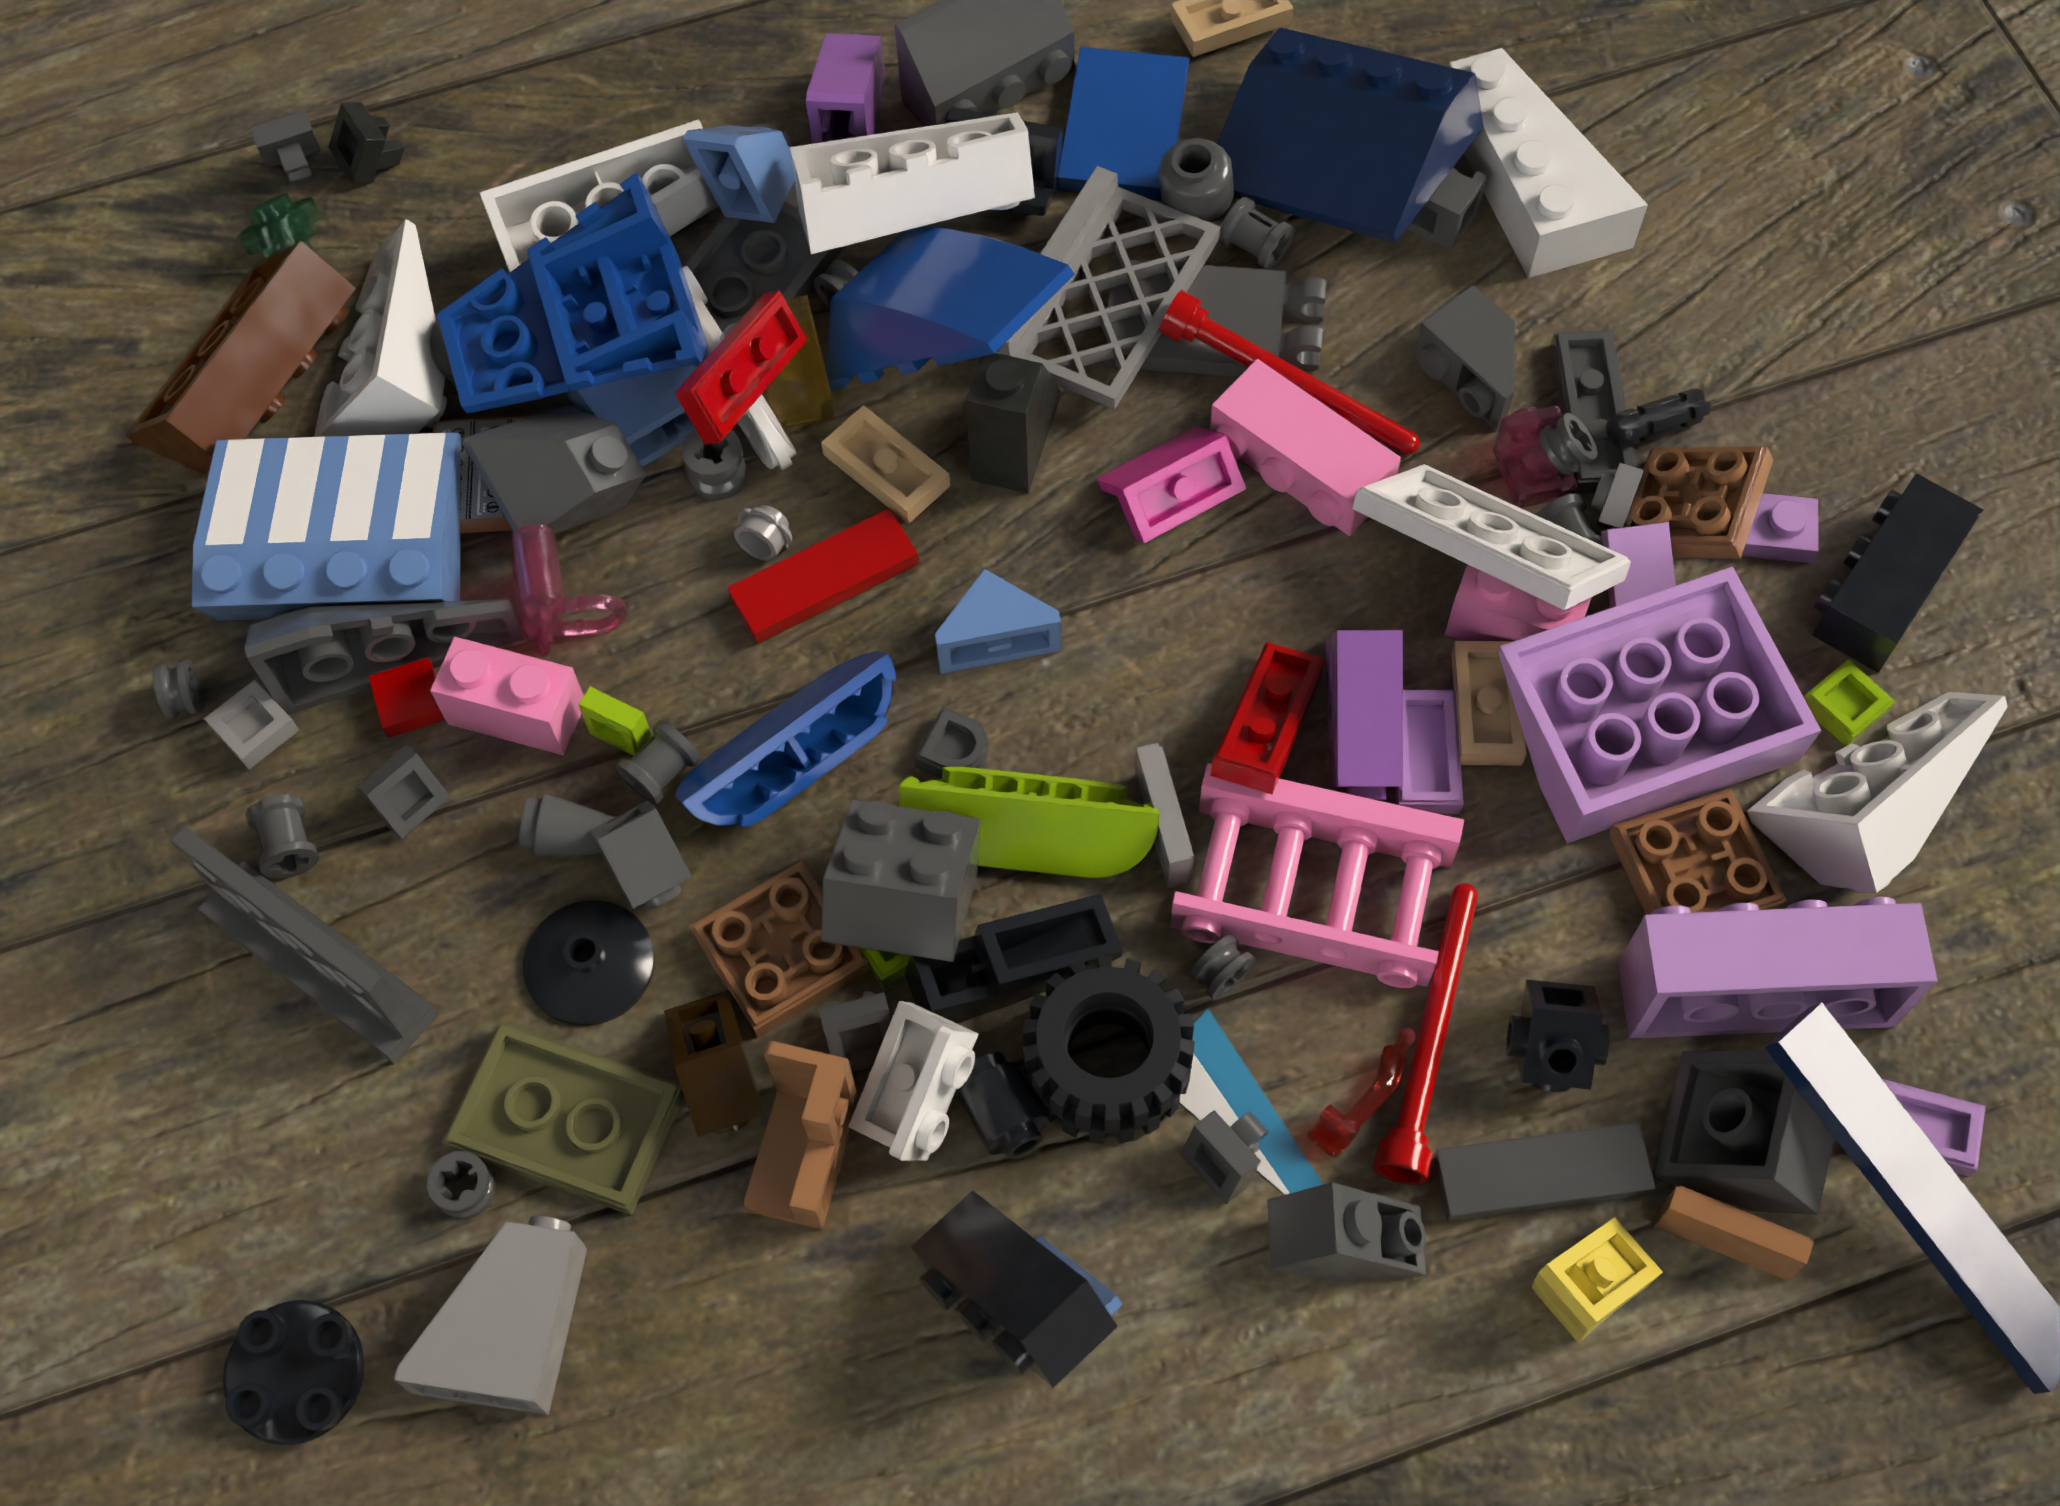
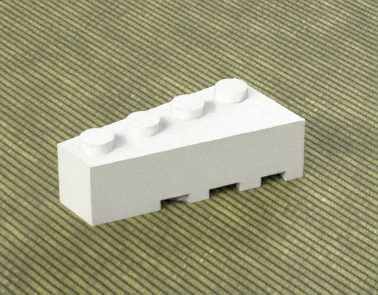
[789,112,1035,254]
[480,119,719,273]

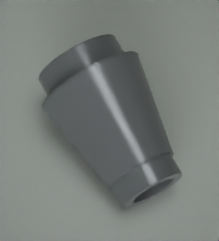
[519,793,616,856]

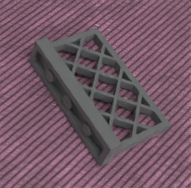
[170,825,439,1065]

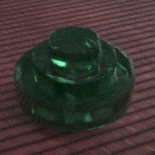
[237,193,323,258]

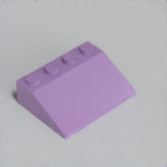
[1498,567,1821,844]

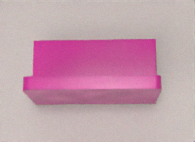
[1097,427,1246,543]

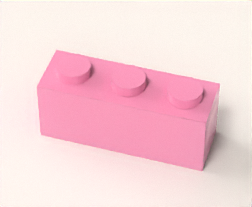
[1210,359,1401,537]

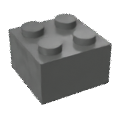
[822,799,981,962]

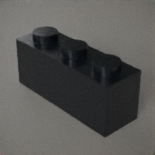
[1812,473,1984,673]
[911,1191,1118,1388]

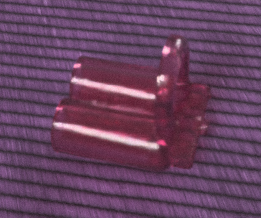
[511,525,627,657]

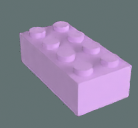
[1617,897,1938,1039]

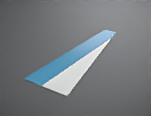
[1179,1009,1324,1195]

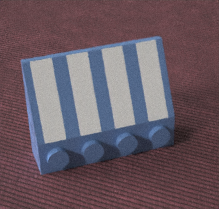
[192,432,461,621]

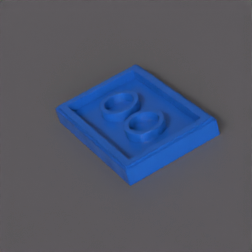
[1058,47,1189,201]

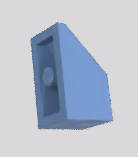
[683,125,794,223]

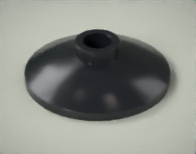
[523,900,655,1026]

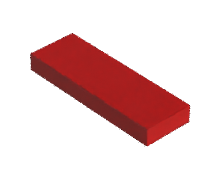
[674,290,808,445]
[727,508,919,644]
[1210,642,1326,795]

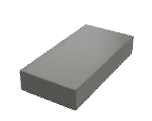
[1135,743,1194,889]

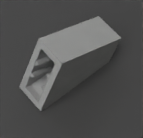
[394,1216,587,1415]

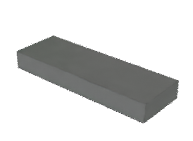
[1551,330,1637,494]
[1434,1122,1655,1222]

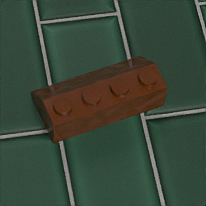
[125,241,356,474]

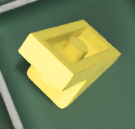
[1532,1217,1663,1342]

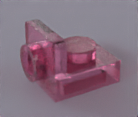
[1493,406,1577,508]

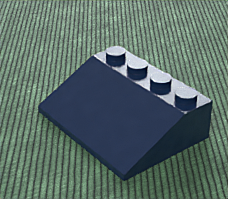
[1217,27,1484,243]

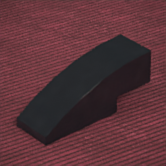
[905,894,1124,1023]

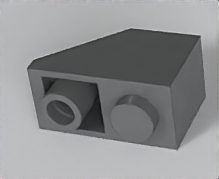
[1414,285,1515,432]
[1267,1182,1426,1280]

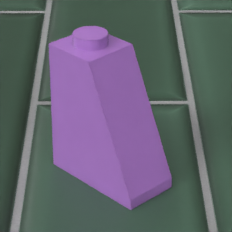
[806,33,885,144]
[1324,630,1403,800]

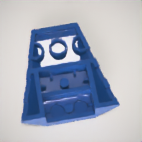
[437,172,708,413]
[825,226,1075,391]

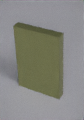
[442,1021,684,1216]

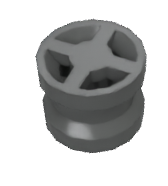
[681,429,747,500]

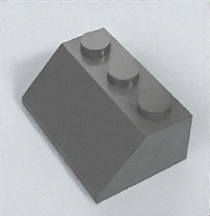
[894,0,1075,127]

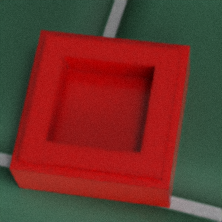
[368,657,445,738]

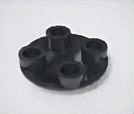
[223,1300,365,1445]

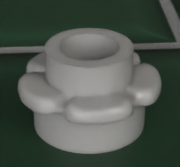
[734,505,792,561]

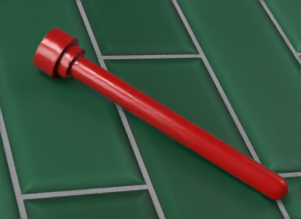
[1158,289,1420,455]
[1373,883,1478,1185]

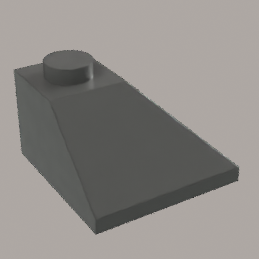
[462,405,646,546]

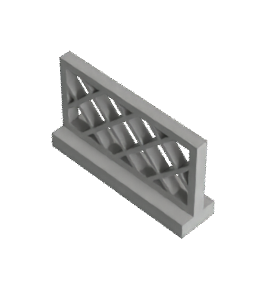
[995,166,1221,409]

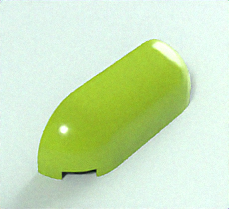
[899,767,1160,878]

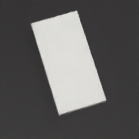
[1352,464,1631,610]

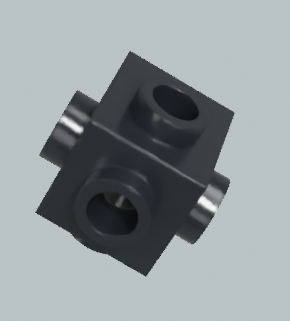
[1506,979,1609,1092]

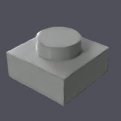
[1590,463,1644,529]
[204,679,299,770]

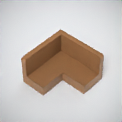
[744,1041,859,1230]

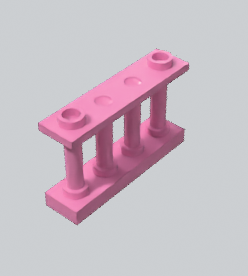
[1170,763,1464,988]

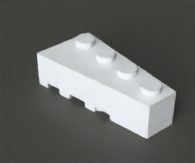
[1449,48,1648,278]

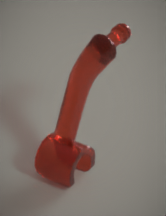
[1307,1028,1416,1158]

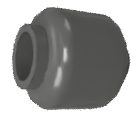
[1158,138,1234,223]

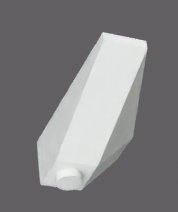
[314,219,447,437]
[1747,692,2008,894]

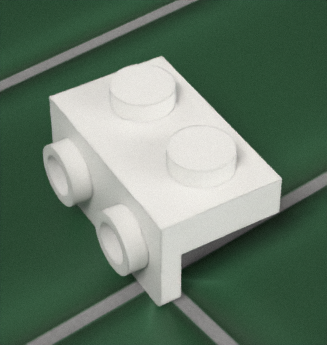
[848,1001,978,1161]

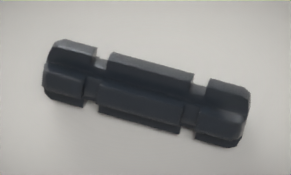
[1606,388,1711,448]

